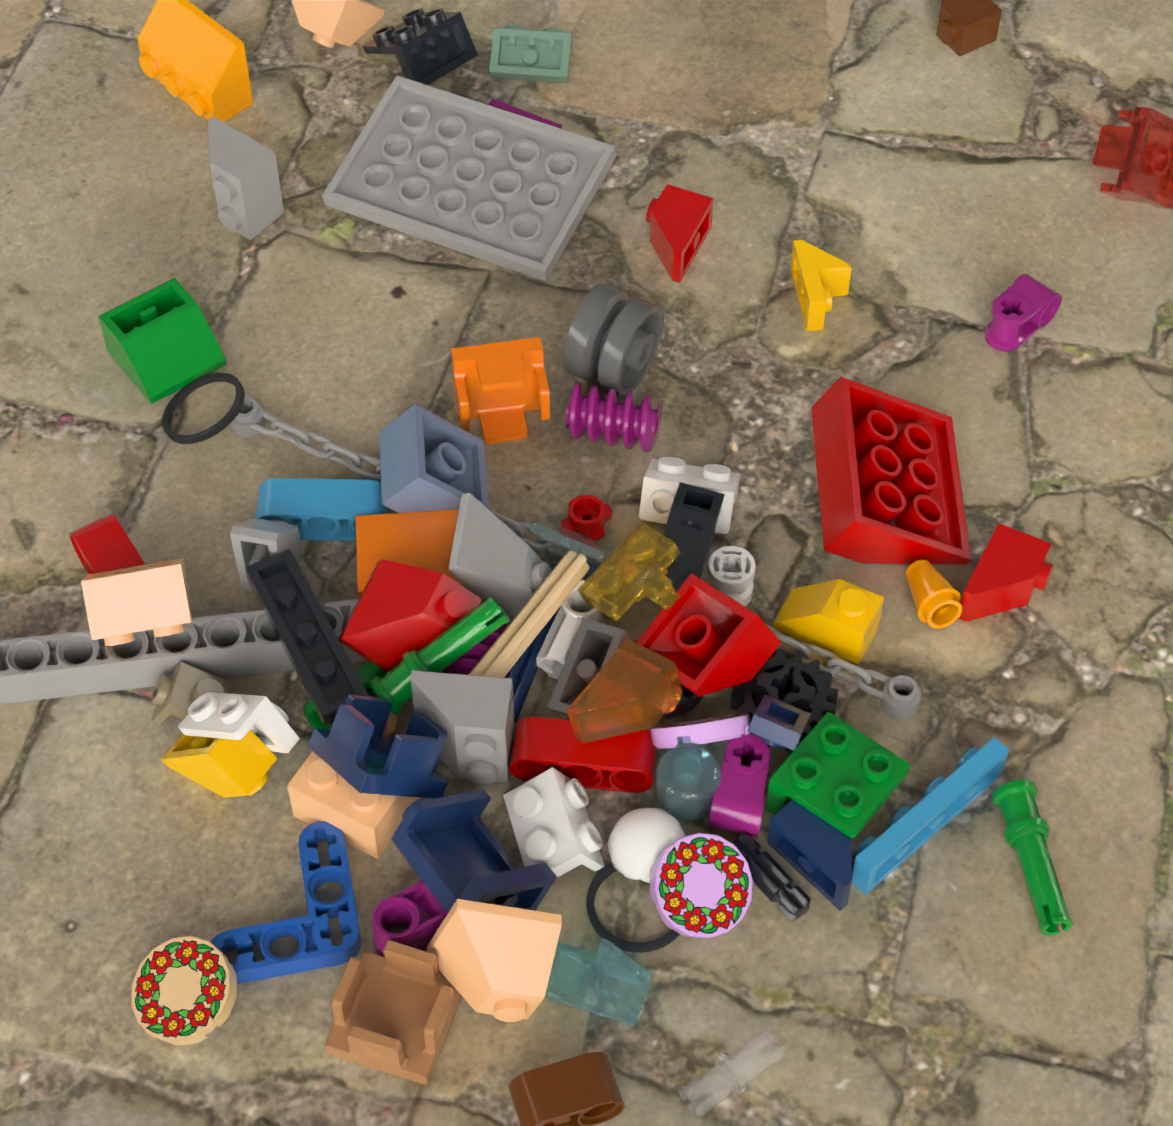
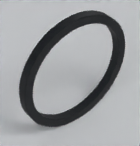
[162,373,245,444]
[587,863,680,953]

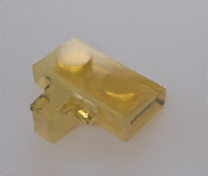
[577,522,680,621]

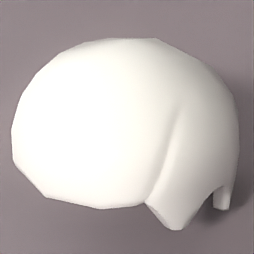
[607,808,685,883]

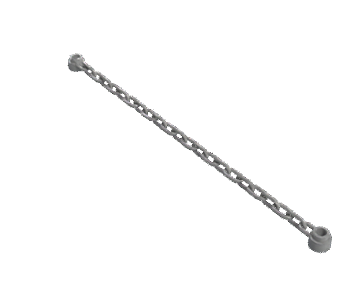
[228,397,922,720]

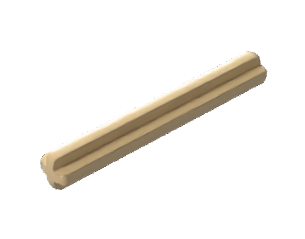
[469,550,589,678]

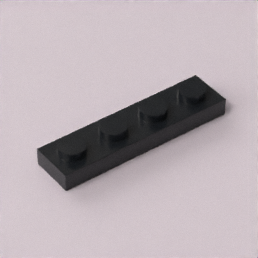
[245,549,369,726]

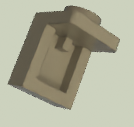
[151,662,234,724]

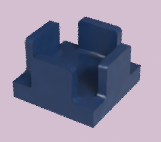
[308,694,448,799]

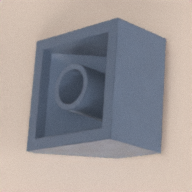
[379,404,489,513]

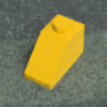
[772,579,884,665]
[161,730,278,798]

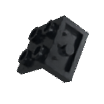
[363,8,478,85]

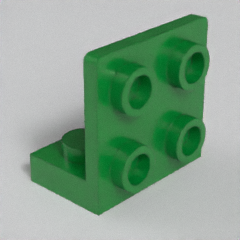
[765,712,910,838]

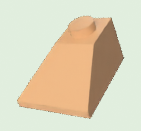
[292,0,385,49]
[427,899,562,1022]

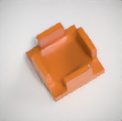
[451,337,550,444]

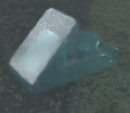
[544,938,653,1027]

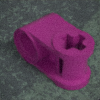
[985,274,1062,352]
[708,734,770,837]
[372,879,447,957]

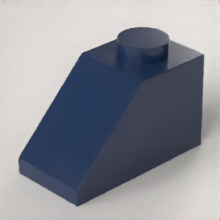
[767,800,852,911]

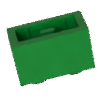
[98,278,227,404]

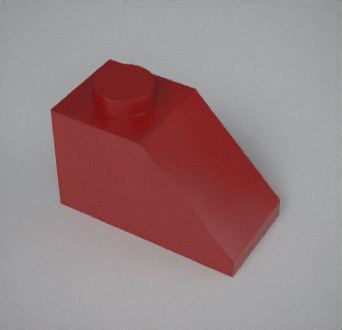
[646,184,713,283]
[958,523,1054,622]

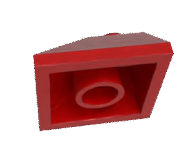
[338,559,482,672]
[631,573,781,697]

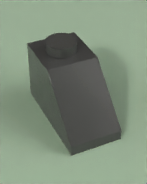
[547,618,638,723]

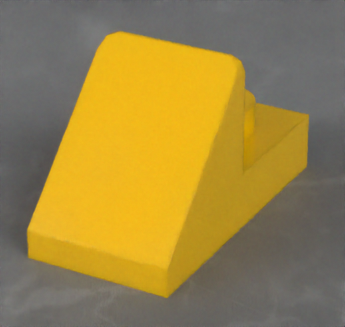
[790,240,852,332]

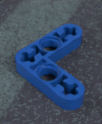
[210,821,361,984]

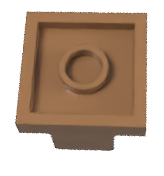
[325,941,463,1086]

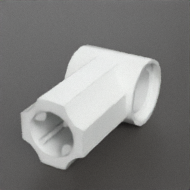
[536,580,604,679]

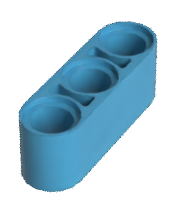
[255,478,390,541]

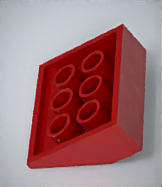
[811,377,971,565]

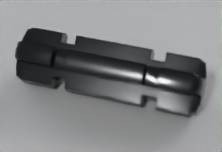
[732,833,811,921]

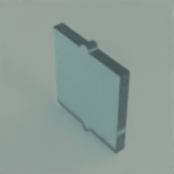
[529,522,620,561]

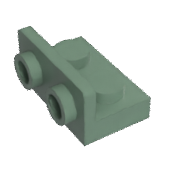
[489,25,573,83]

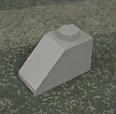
[230,518,303,592]

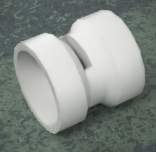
[707,546,756,607]

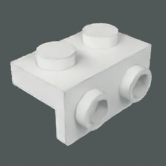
[639,457,741,534]
[178,692,300,753]
[503,767,604,877]

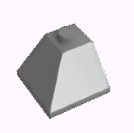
[448,492,552,620]

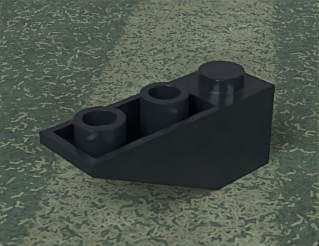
[644,482,725,608]

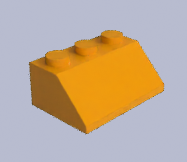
[137,0,253,122]

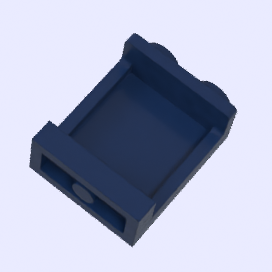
[391,790,557,914]

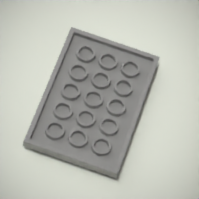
[322,76,616,282]

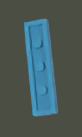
[852,737,1009,895]

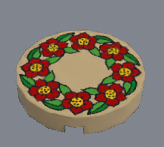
[131,936,237,1046]

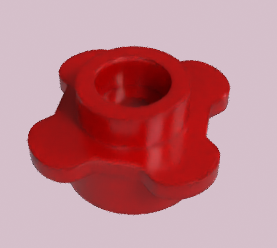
[561,495,613,541]

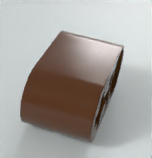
[508,1052,625,1126]

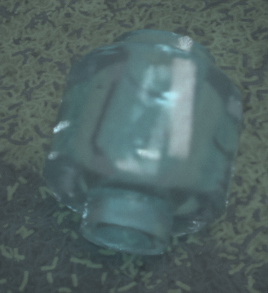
[655,745,722,820]

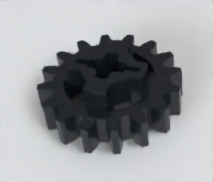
[730,649,838,751]

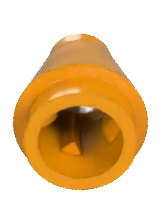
[905,560,962,629]

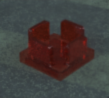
[1093,106,1173,209]

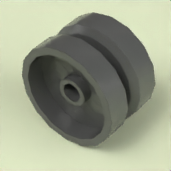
[563,283,664,396]

